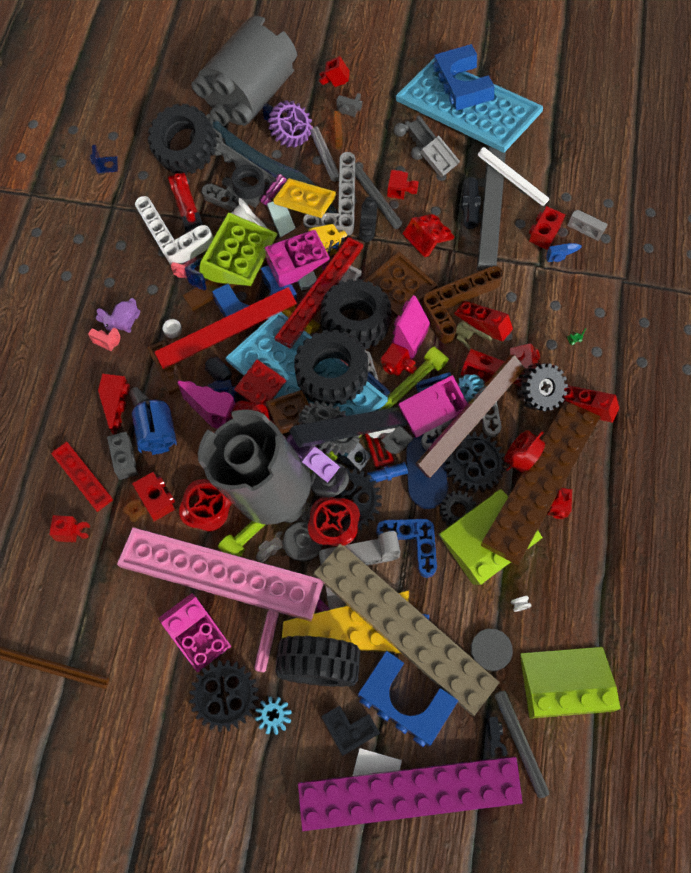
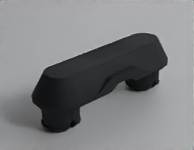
[359,197,378,242]

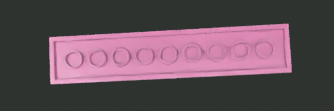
[117,528,323,621]

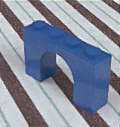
[433,44,495,111]
[212,265,297,318]
[358,651,458,747]

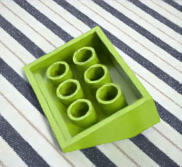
[199,213,278,286]
[439,489,543,585]
[520,647,620,719]

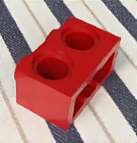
[529,206,566,250]

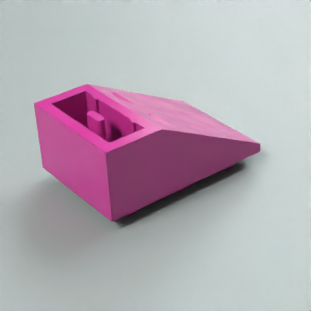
[265,230,330,288]
[392,295,430,360]
[398,375,468,438]
[178,381,235,429]
[158,593,231,672]

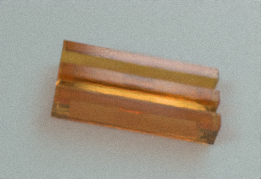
[334,111,343,149]

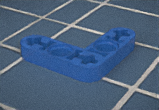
[376,519,437,578]

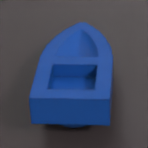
[546,243,582,262]

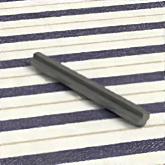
[355,164,402,229]
[495,691,550,798]

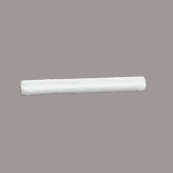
[478,147,549,206]

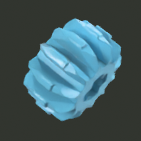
[458,374,485,403]
[255,697,292,735]

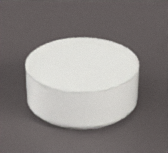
[163,319,182,338]

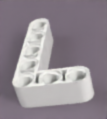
[135,196,214,265]

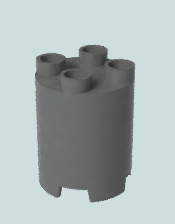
[191,16,298,126]
[198,410,311,525]

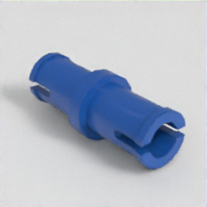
[367,462,408,482]

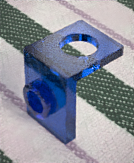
[90,145,118,173]
[185,258,207,290]

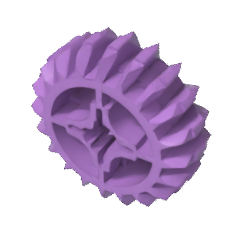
[268,100,313,148]

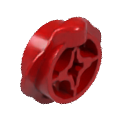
[504,430,545,473]
[179,479,232,531]
[308,497,360,547]

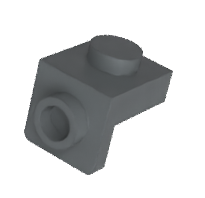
[337,93,363,117]
[382,426,413,454]

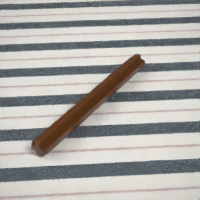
[0,646,110,689]

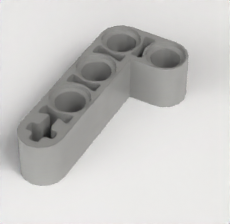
[318,531,401,565]

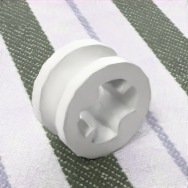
[511,596,531,612]

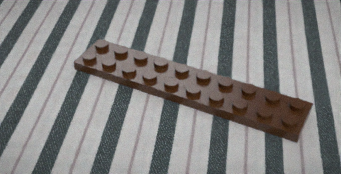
[481,401,601,565]

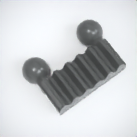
[393,116,436,160]

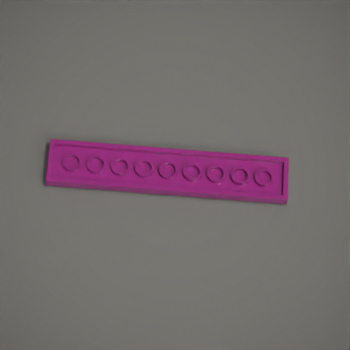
[298,756,523,831]

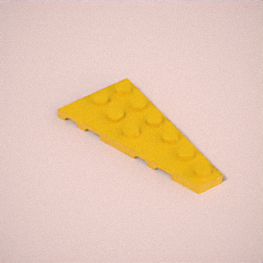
[282,591,409,654]

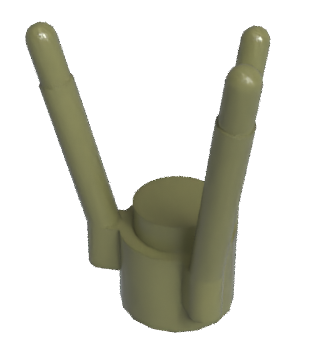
[456,321,492,352]

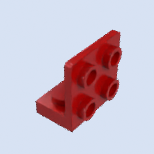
[403,214,455,257]
[234,360,286,415]

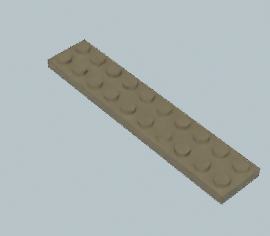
[313,544,500,716]

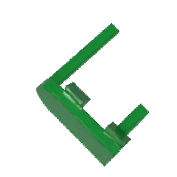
[567,328,586,345]

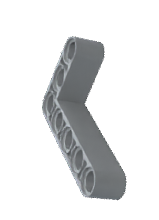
[303,152,355,236]

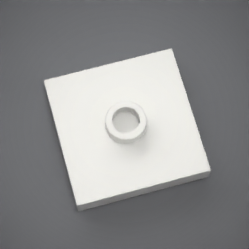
[353,748,402,776]

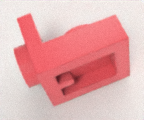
[171,257,197,279]
[88,327,120,351]

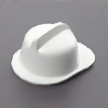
[232,198,268,229]

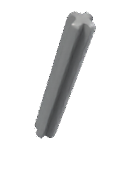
[310,126,339,182]

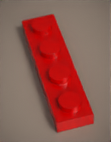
[51,442,113,512]

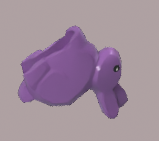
[96,298,140,333]

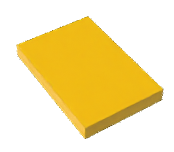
[274,178,336,218]

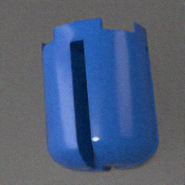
[132,400,177,455]

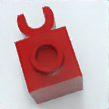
[319,56,350,87]
[387,170,419,200]
[381,343,417,376]
[547,488,573,519]
[49,515,90,543]

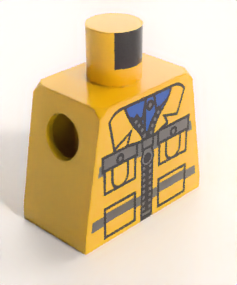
[309,224,347,256]

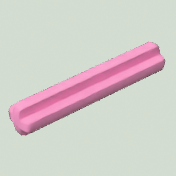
[254,610,279,672]

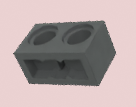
[107,432,139,480]

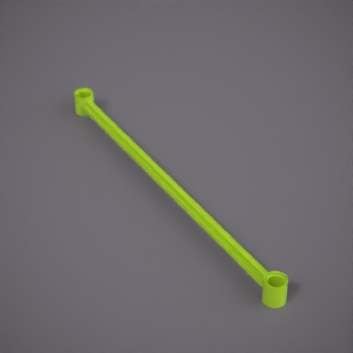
[218,346,449,557]

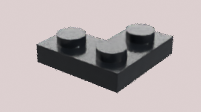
[321,706,380,756]

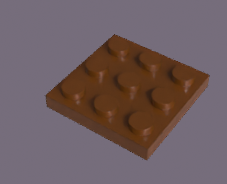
[363,252,437,318]

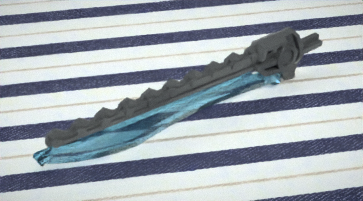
[190,114,337,213]

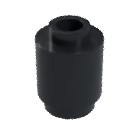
[205,357,232,384]

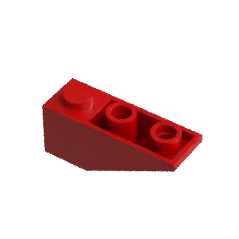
[455,301,513,341]
[98,374,130,435]
[562,385,620,423]

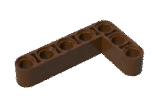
[422,266,503,344]

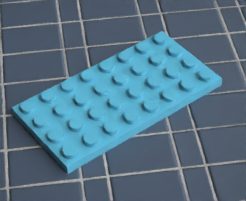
[396,58,543,153]
[226,312,388,416]

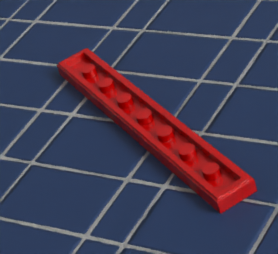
[275,237,364,349]
[155,287,297,369]

